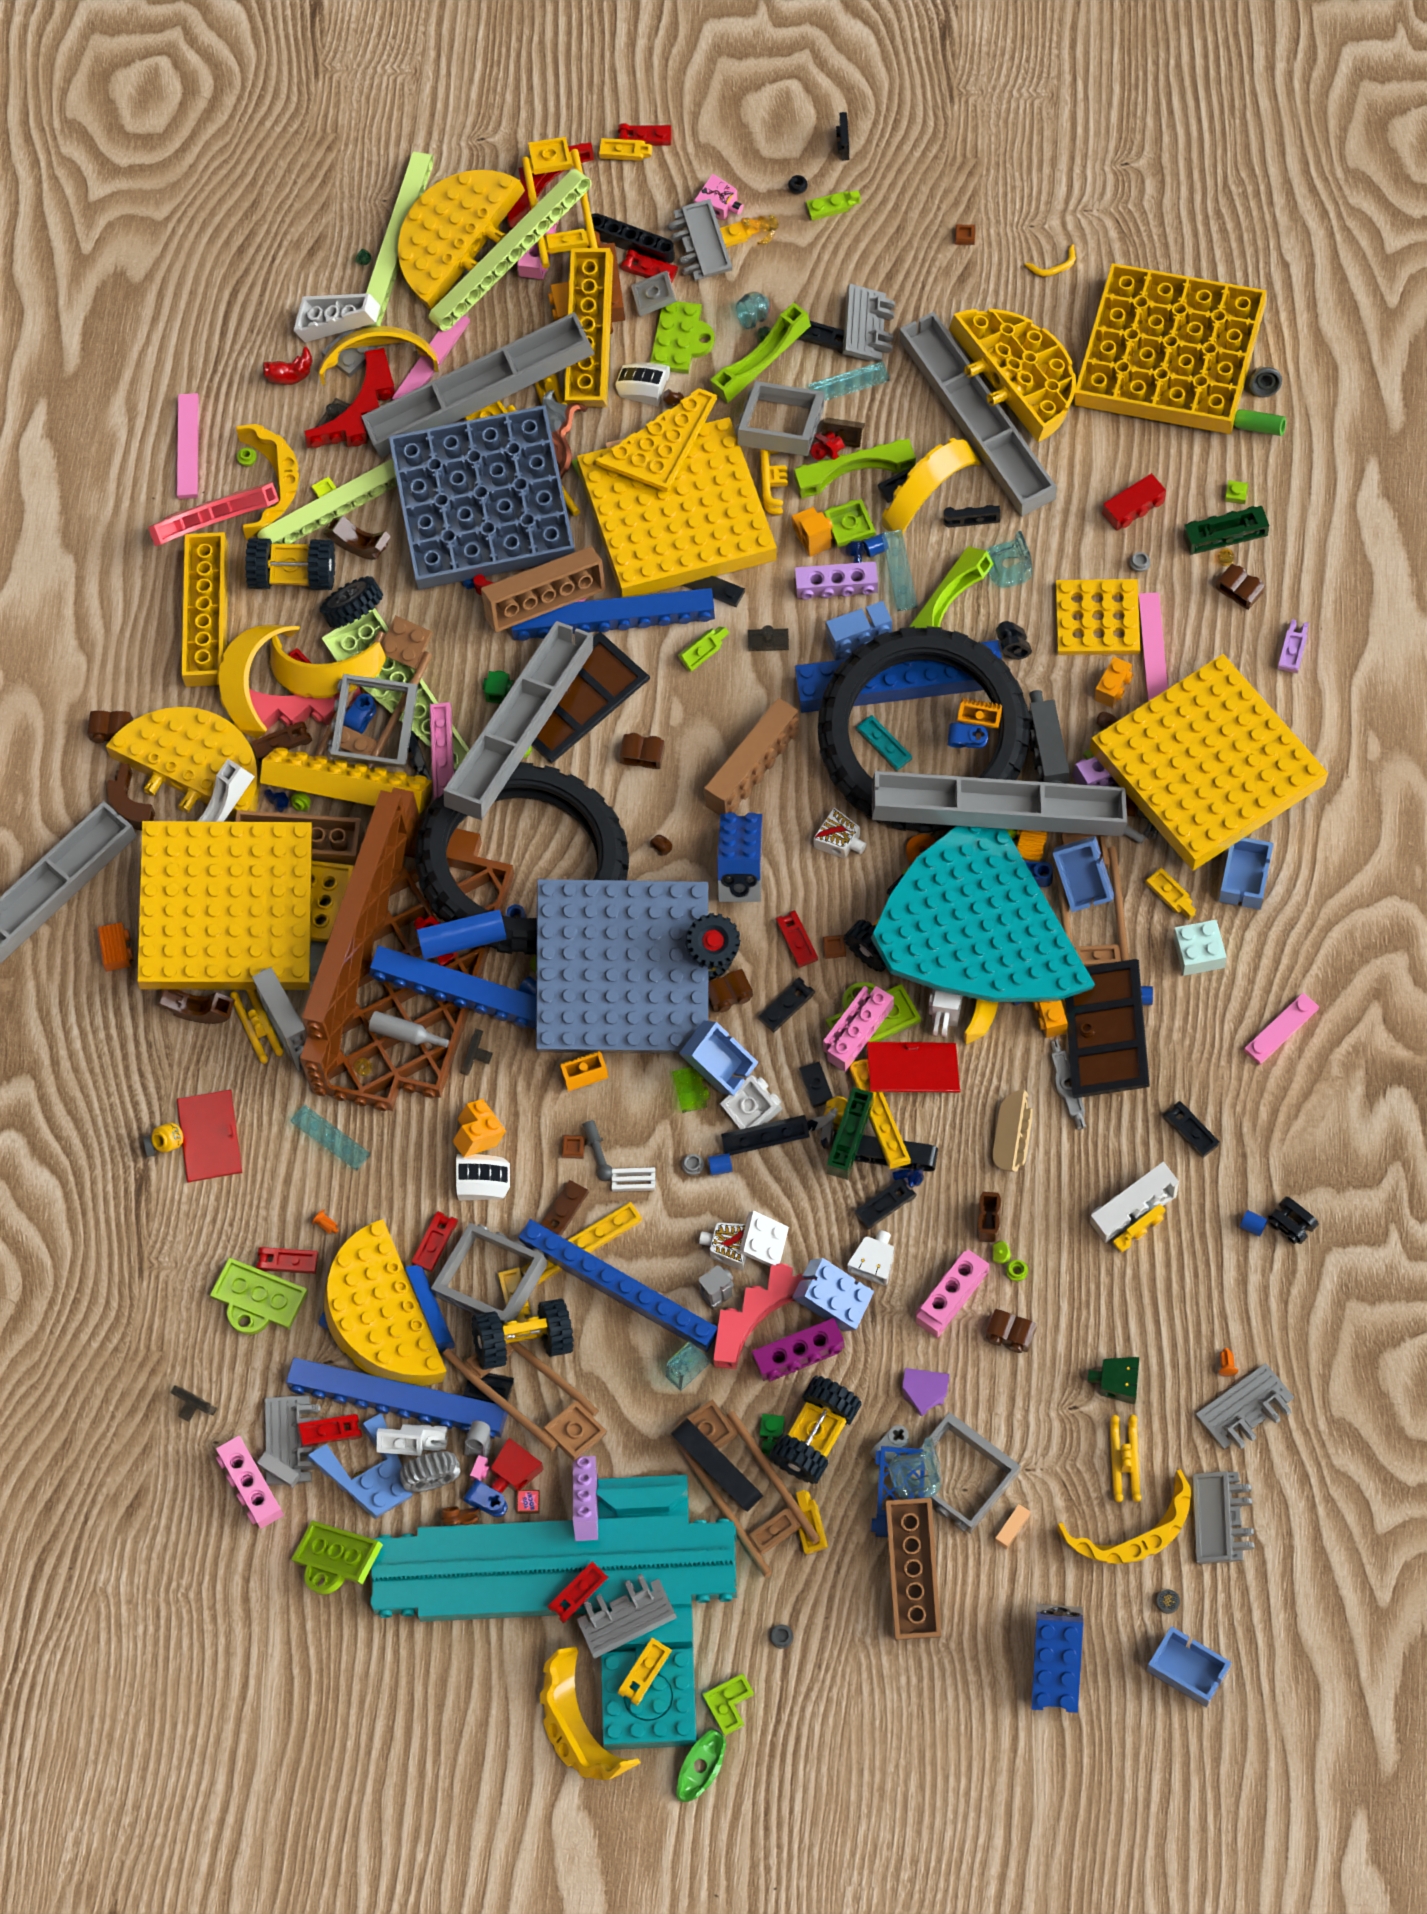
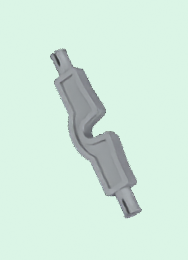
[1050,1039,1086,1130]

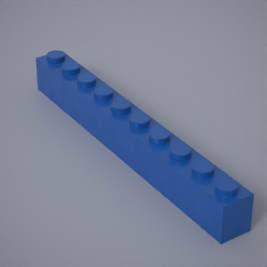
[512,588,715,641]
[369,945,536,1031]
[519,1219,718,1353]
[286,1358,508,1439]

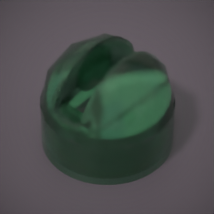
[355,248,372,266]
[757,326,771,343]

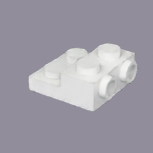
[720,1075,782,1129]

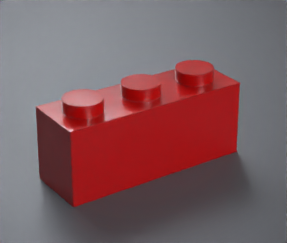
[1102,473,1166,531]

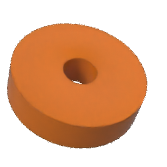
[906,834,937,864]

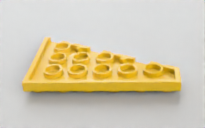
[596,388,717,492]

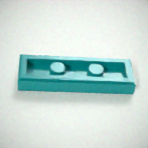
[856,715,912,771]

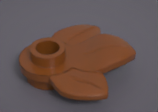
[440,1506,480,1525]

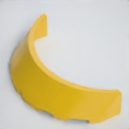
[319,326,439,385]
[236,424,299,540]
[882,438,982,539]
[217,624,300,739]
[270,635,386,699]
[964,999,998,1045]
[1057,1469,1191,1564]
[540,1647,641,1780]

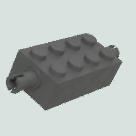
[1028,690,1070,784]

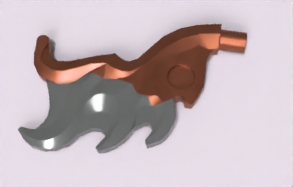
[542,390,587,479]

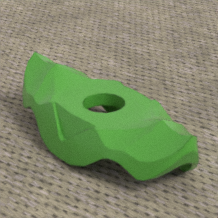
[676,1729,726,1802]

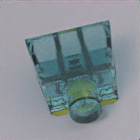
[665,1341,711,1391]

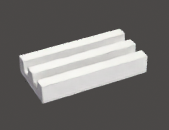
[612,1167,656,1192]

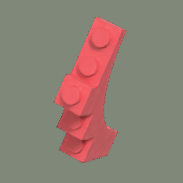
[148,482,279,546]
[249,686,361,730]
[714,1263,816,1369]

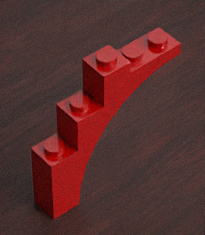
[507,142,594,231]
[304,348,395,448]

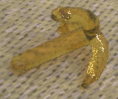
[741,215,779,245]

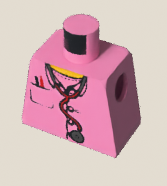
[694,174,743,220]

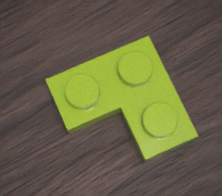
[703,1673,754,1737]

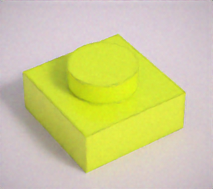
[312,477,337,498]

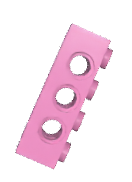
[517,202,559,280]
[823,986,894,1072]
[915,1249,990,1339]
[216,1435,284,1529]

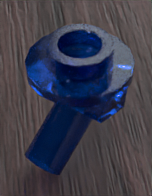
[845,541,865,563]
[264,789,289,812]
[893,1168,924,1188]

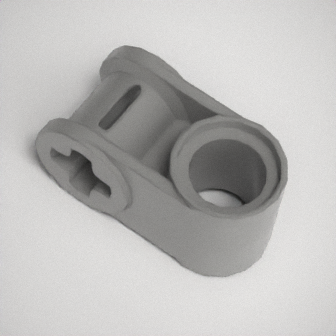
[464,1421,492,1459]
[869,1425,909,1469]

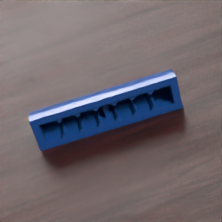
[417,909,506,960]
[405,1265,455,1353]

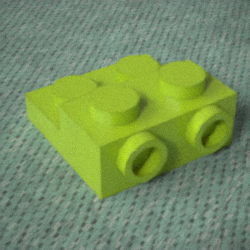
[824,499,876,548]

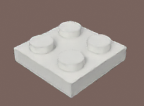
[739,1211,789,1267]

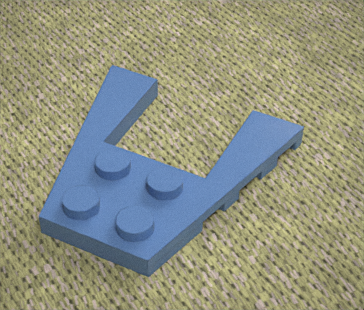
[307,1413,413,1519]

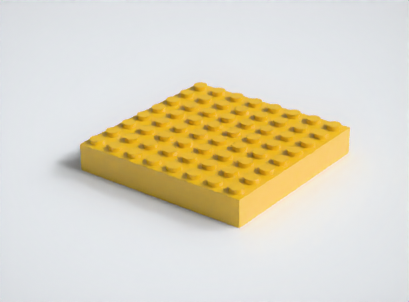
[1075,263,1267,434]
[577,417,777,598]
[1089,654,1328,871]
[138,821,312,990]

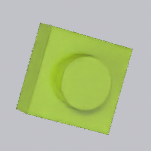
[1225,480,1248,504]

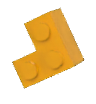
[792,507,833,557]
[452,1099,506,1157]

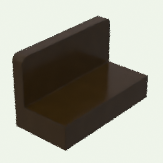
[821,417,865,448]

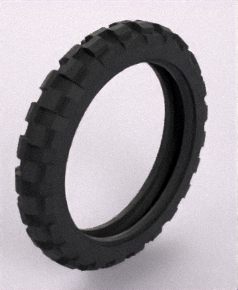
[818,626,1030,833]
[415,762,629,955]

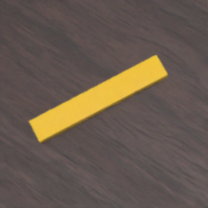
[848,1058,911,1169]
[520,1202,642,1286]

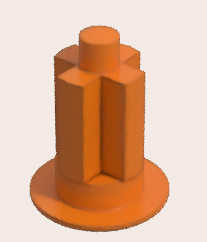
[312,1209,339,1234]
[1218,1348,1238,1377]

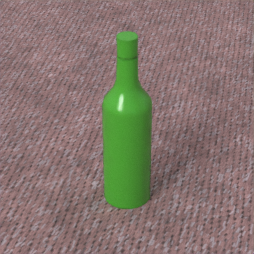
[1234,409,1286,436]

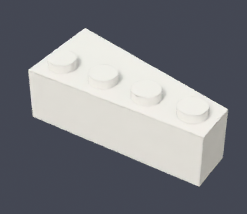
[293,293,380,342]
[1090,1161,1179,1243]

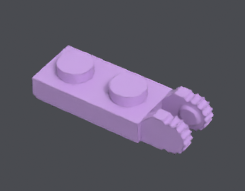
[1278,619,1309,674]

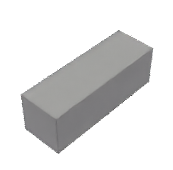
[257,1452,301,1488]

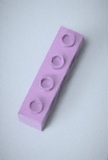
[795,561,878,599]
[1072,757,1117,786]
[573,1456,598,1541]

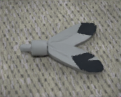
[807,1108,837,1149]

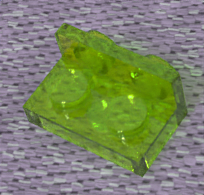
[672,1067,710,1113]

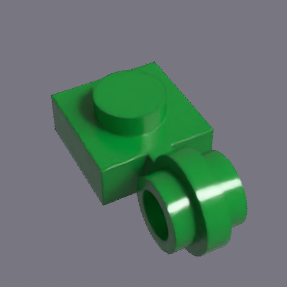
[760,1414,785,1457]

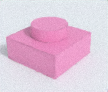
[470,1455,490,1482]

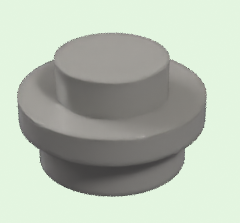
[1130,552,1150,572]
[682,1154,704,1175]

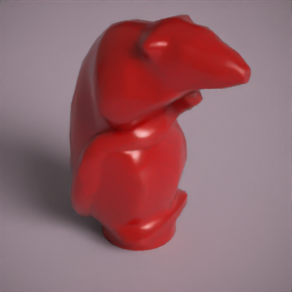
[263,347,313,385]

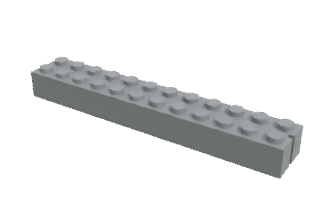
[361,312,595,458]
[900,312,1057,517]
[443,621,593,821]
[872,771,1127,837]
[0,801,137,964]

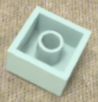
[1173,920,1227,976]

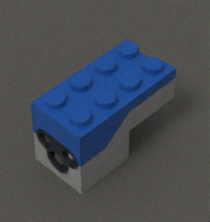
[717,813,763,902]
[1031,1604,1084,1713]

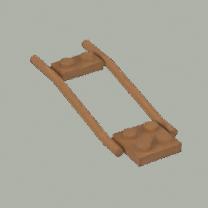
[314,615,433,769]
[1055,833,1130,967]
[443,1342,607,1461]
[676,1399,820,1578]

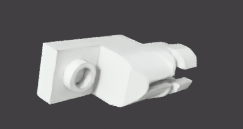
[377,1424,448,1456]

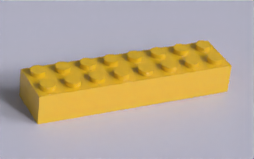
[565,248,613,407]
[182,532,229,687]
[260,747,433,815]

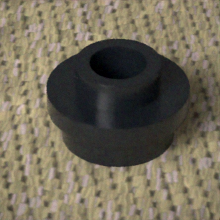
[788,175,808,194]

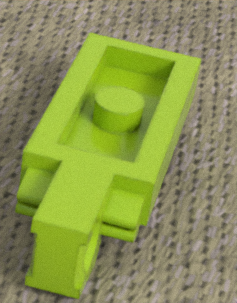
[806,190,861,221]
[678,626,730,672]

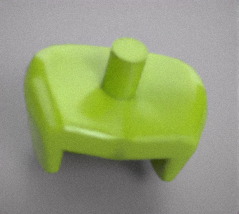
[993,1241,1011,1264]

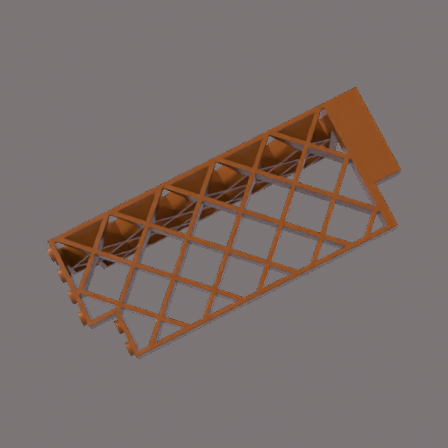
[300,787,514,1111]

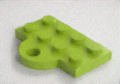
[650,301,715,374]
[826,982,921,1050]
[210,1257,308,1335]
[291,1520,383,1595]

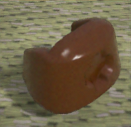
[663,389,684,407]
[1096,712,1118,729]
[650,835,673,856]

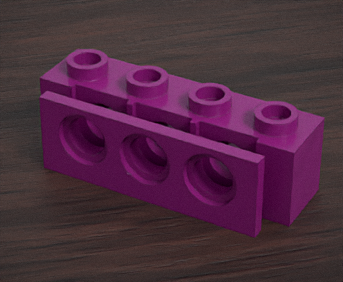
[752,1318,845,1382]

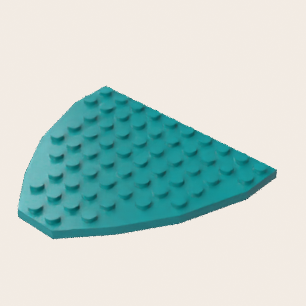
[871,826,1095,1002]

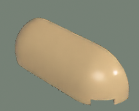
[993,1090,1033,1172]

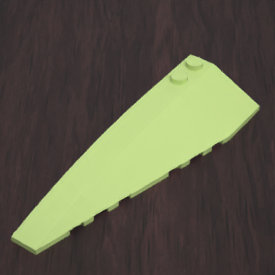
[322,608,470,770]

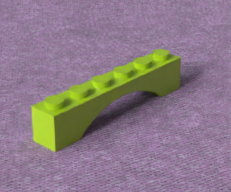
[710,302,811,403]
[794,438,916,499]
[910,546,994,628]

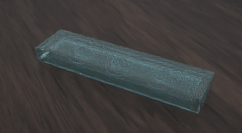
[809,361,890,401]
[881,530,918,611]
[291,1104,370,1171]

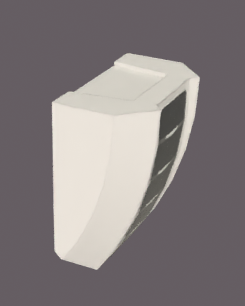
[615,362,670,406]
[456,1154,510,1201]

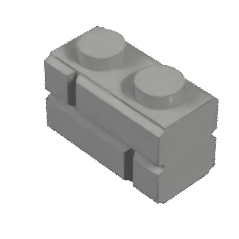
[699,1265,734,1309]

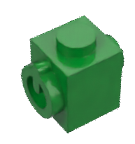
[483,671,514,704]

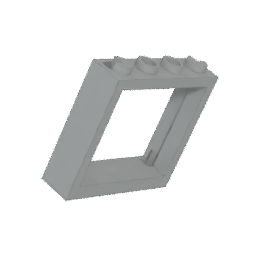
[735,381,825,456]
[328,674,418,769]
[252,967,308,1072]
[431,1223,548,1327]
[900,1412,1021,1534]

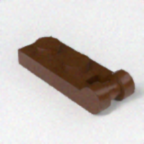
[251,721,312,762]
[540,1180,589,1236]

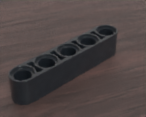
[591,213,675,264]
[830,1132,938,1172]
[671,1417,763,1512]

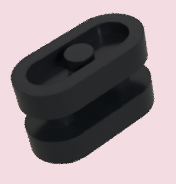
[995,621,1032,660]
[1268,1196,1319,1244]

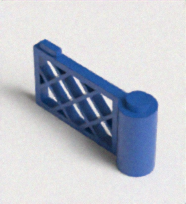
[871,1446,926,1538]

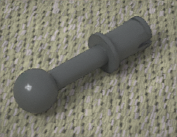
[582,1120,613,1181]

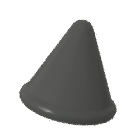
[1249,366,1282,397]

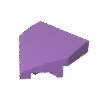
[902,1368,950,1416]

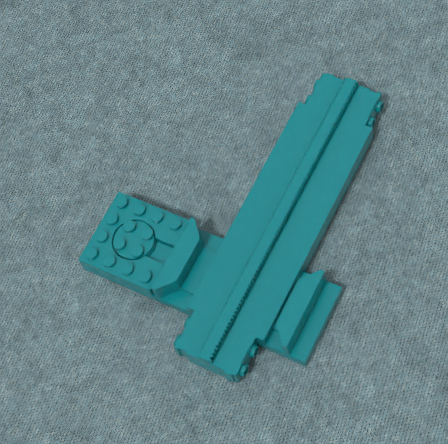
[371,1475,737,1750]

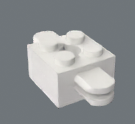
[929,989,963,1037]

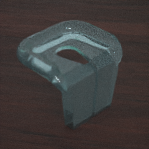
[987,531,1033,587]
[888,1437,941,1499]

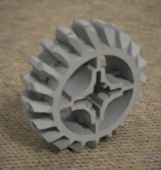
[399,1451,460,1493]

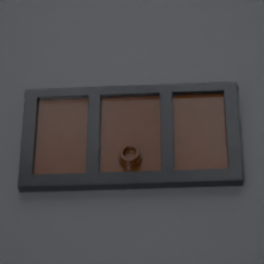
[531,632,650,764]
[1065,959,1150,1099]

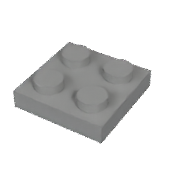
[631,271,676,316]
[322,330,376,378]

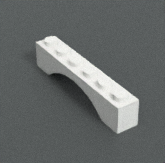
[197,759,255,822]

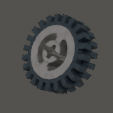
[320,576,383,628]

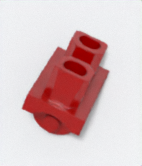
[810,432,845,460]

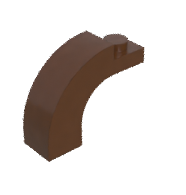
[324,516,391,560]
[107,763,155,831]
[157,989,235,1024]

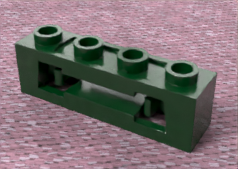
[1183,506,1270,555]
[827,1087,874,1180]

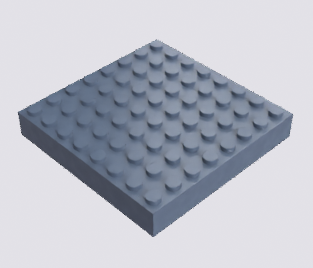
[389,405,575,590]
[536,879,708,1054]

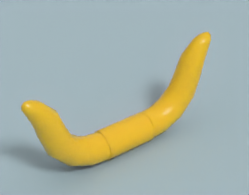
[1024,244,1076,277]

